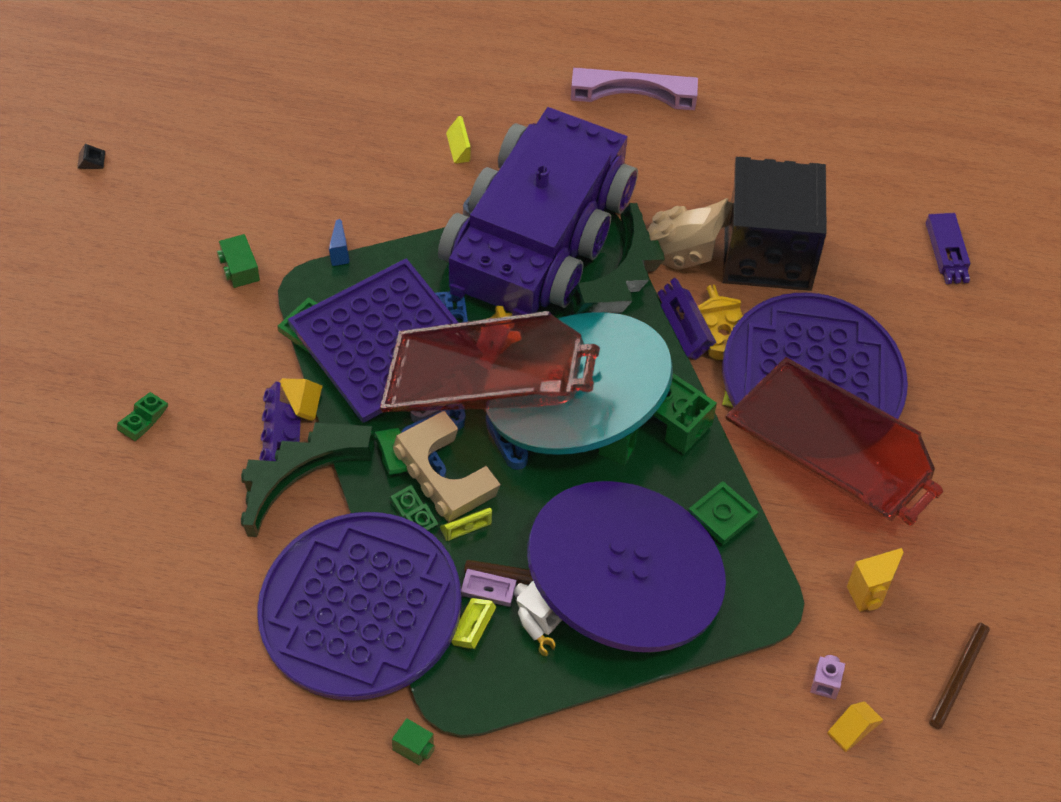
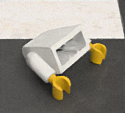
[514,581,562,656]

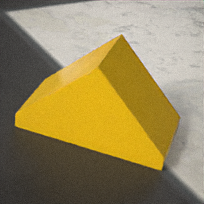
[279,378,322,421]
[827,701,883,752]

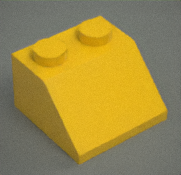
[847,548,904,612]

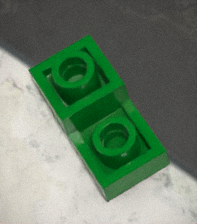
[117,392,168,441]
[375,428,408,475]
[389,485,438,531]

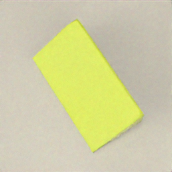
[446,116,471,164]
[440,508,492,541]

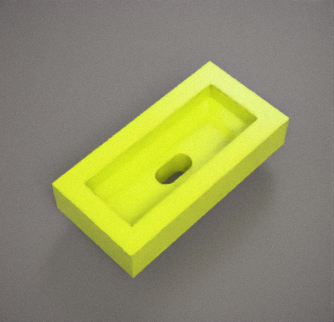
[451,598,496,649]

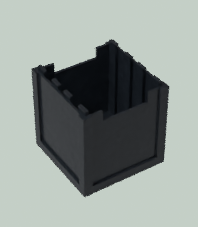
[723,156,827,291]

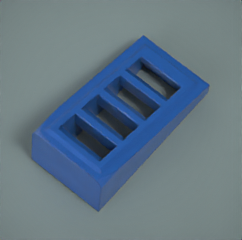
[329,219,350,266]

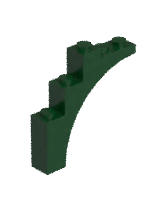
[569,203,665,315]
[241,422,375,537]

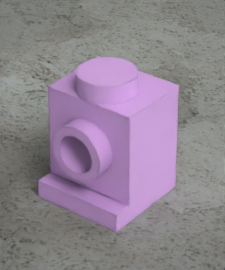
[810,655,845,700]

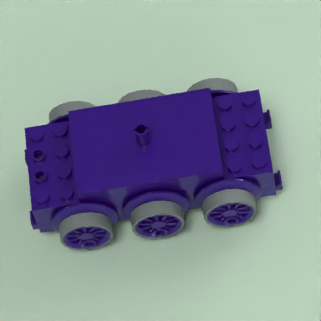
[438,107,638,323]

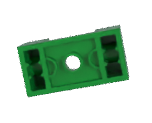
[653,373,717,454]

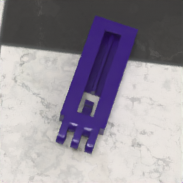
[926,213,971,284]
[658,278,716,360]

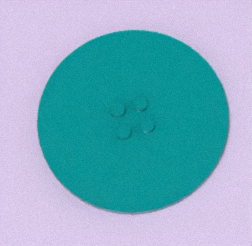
[484,312,673,454]

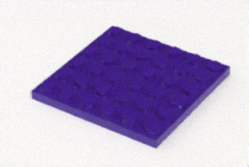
[288,258,483,423]

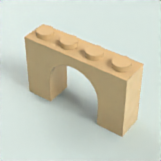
[393,411,501,523]

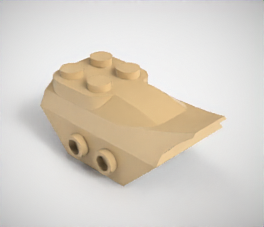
[647,198,733,270]

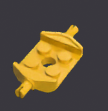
[698,284,743,360]

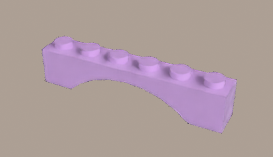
[571,68,698,110]

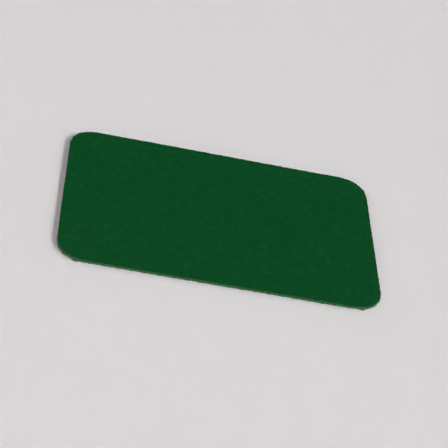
[278,210,805,737]

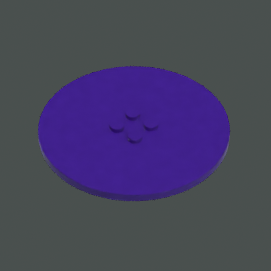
[722,292,908,459]
[527,481,726,652]
[257,512,462,700]

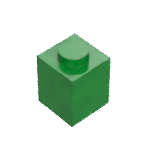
[392,718,435,766]

